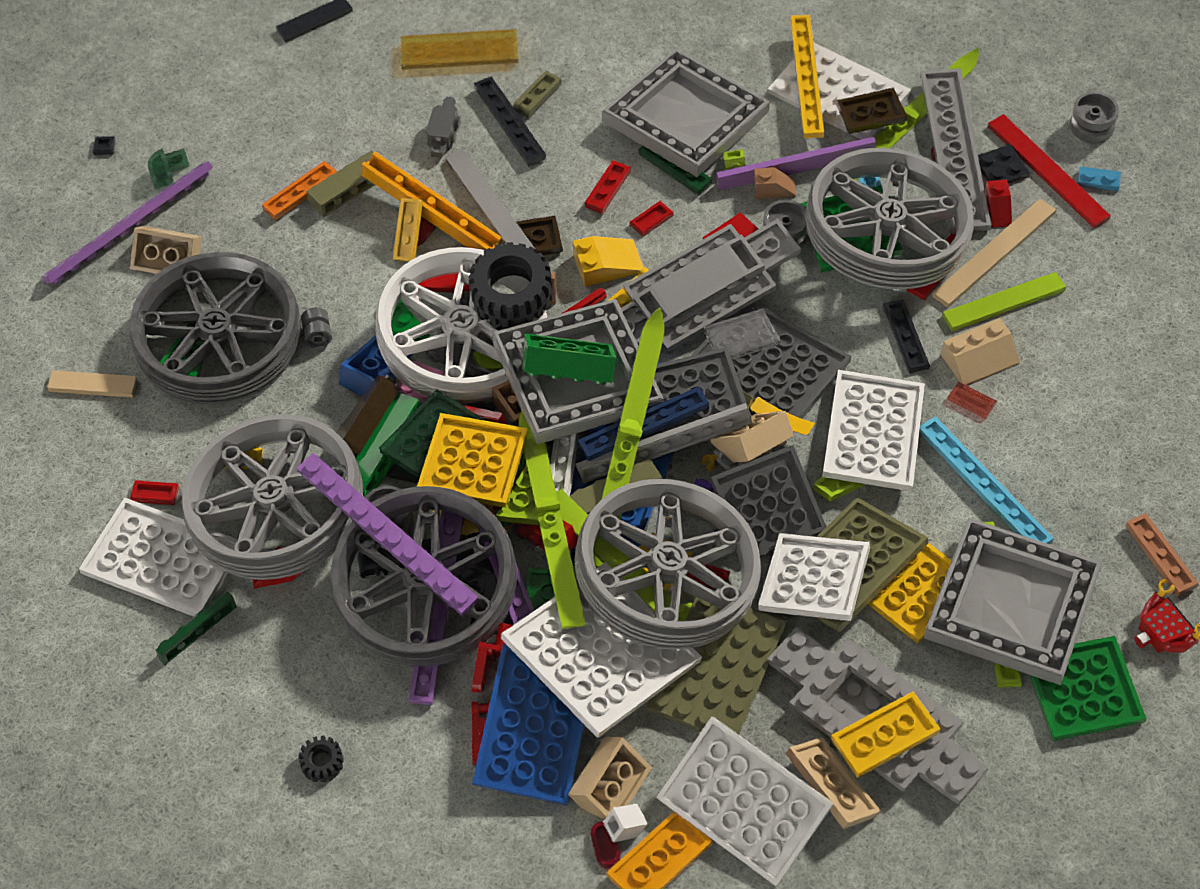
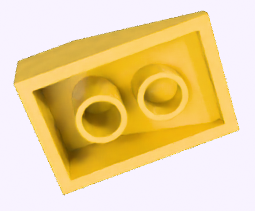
[573,236,643,287]

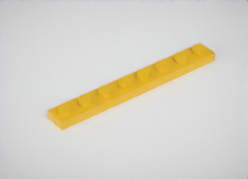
[790,15,824,138]

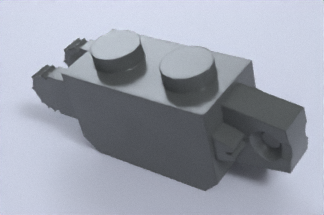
[426,96,461,158]

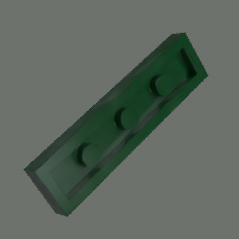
[638,145,712,196]
[155,591,237,665]

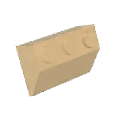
[130,226,202,274]
[941,318,1020,387]
[710,411,794,464]
[568,737,652,820]

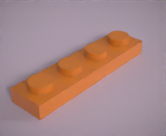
[262,161,337,221]

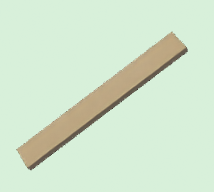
[932,198,1056,308]

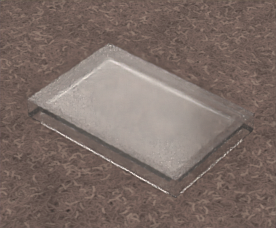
[704,309,780,359]

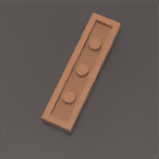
[1125,513,1198,597]

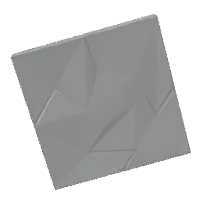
[602,48,770,177]
[493,299,664,444]
[924,518,1102,685]

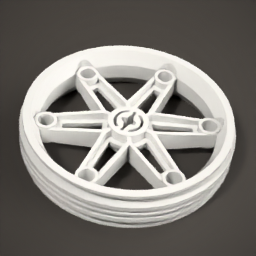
[375,247,547,404]

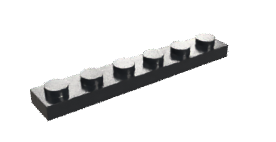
[474,76,546,167]

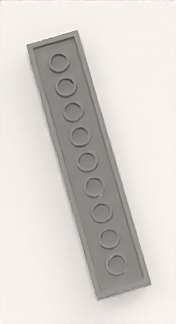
[920,68,991,233]

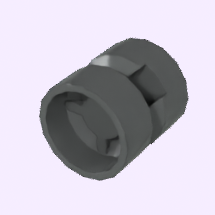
[301,308,332,348]

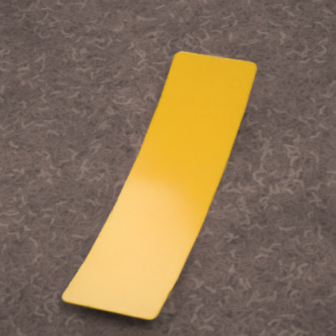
[750,397,815,435]

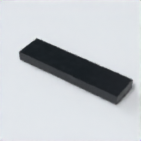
[276,0,353,42]
[883,299,930,373]

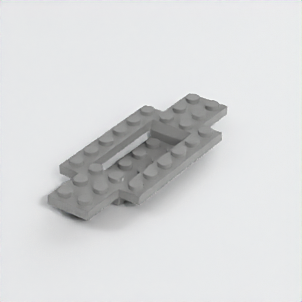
[621,219,801,352]
[767,627,988,805]

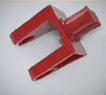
[472,623,512,693]

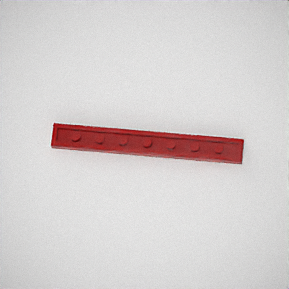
[987,114,1111,228]

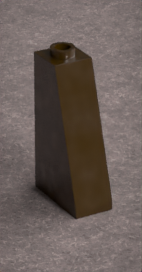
[336,375,400,455]

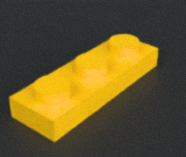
[393,198,423,262]

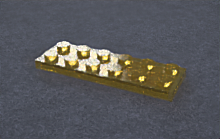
[401,29,519,70]

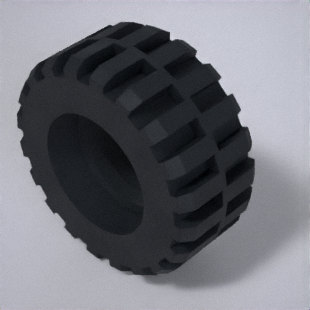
[469,242,553,327]

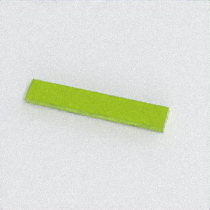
[942,272,1066,331]

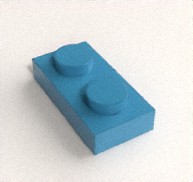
[1078,166,1121,191]

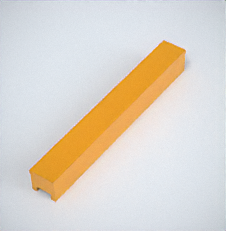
[361,151,502,250]

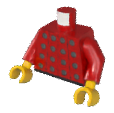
[1134,579,1200,653]

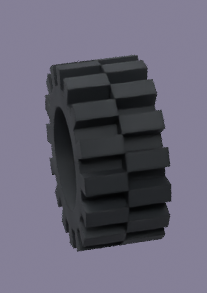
[298,736,344,783]

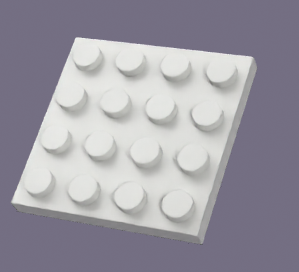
[758,533,870,621]

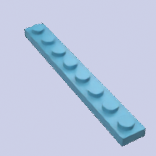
[919,416,1054,544]

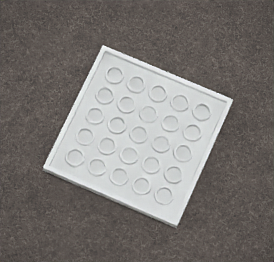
[501,562,702,738]

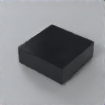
[93,136,116,155]

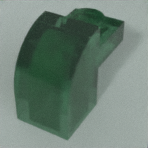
[147,148,189,189]

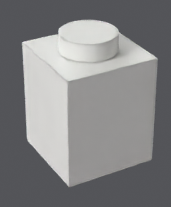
[603,804,647,842]

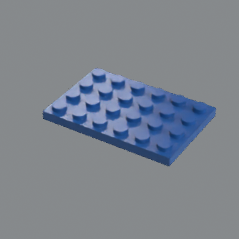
[472,644,584,806]

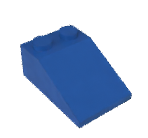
[338,335,413,396]

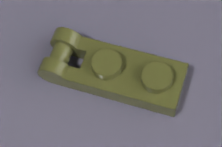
[513,70,562,118]

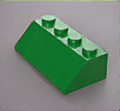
[522,333,616,385]

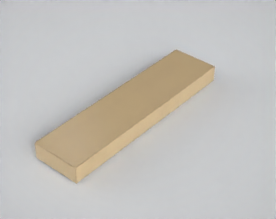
[47,370,137,398]

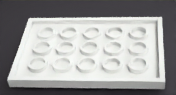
[768,42,911,139]
[822,370,925,492]
[79,498,238,617]
[656,717,834,886]

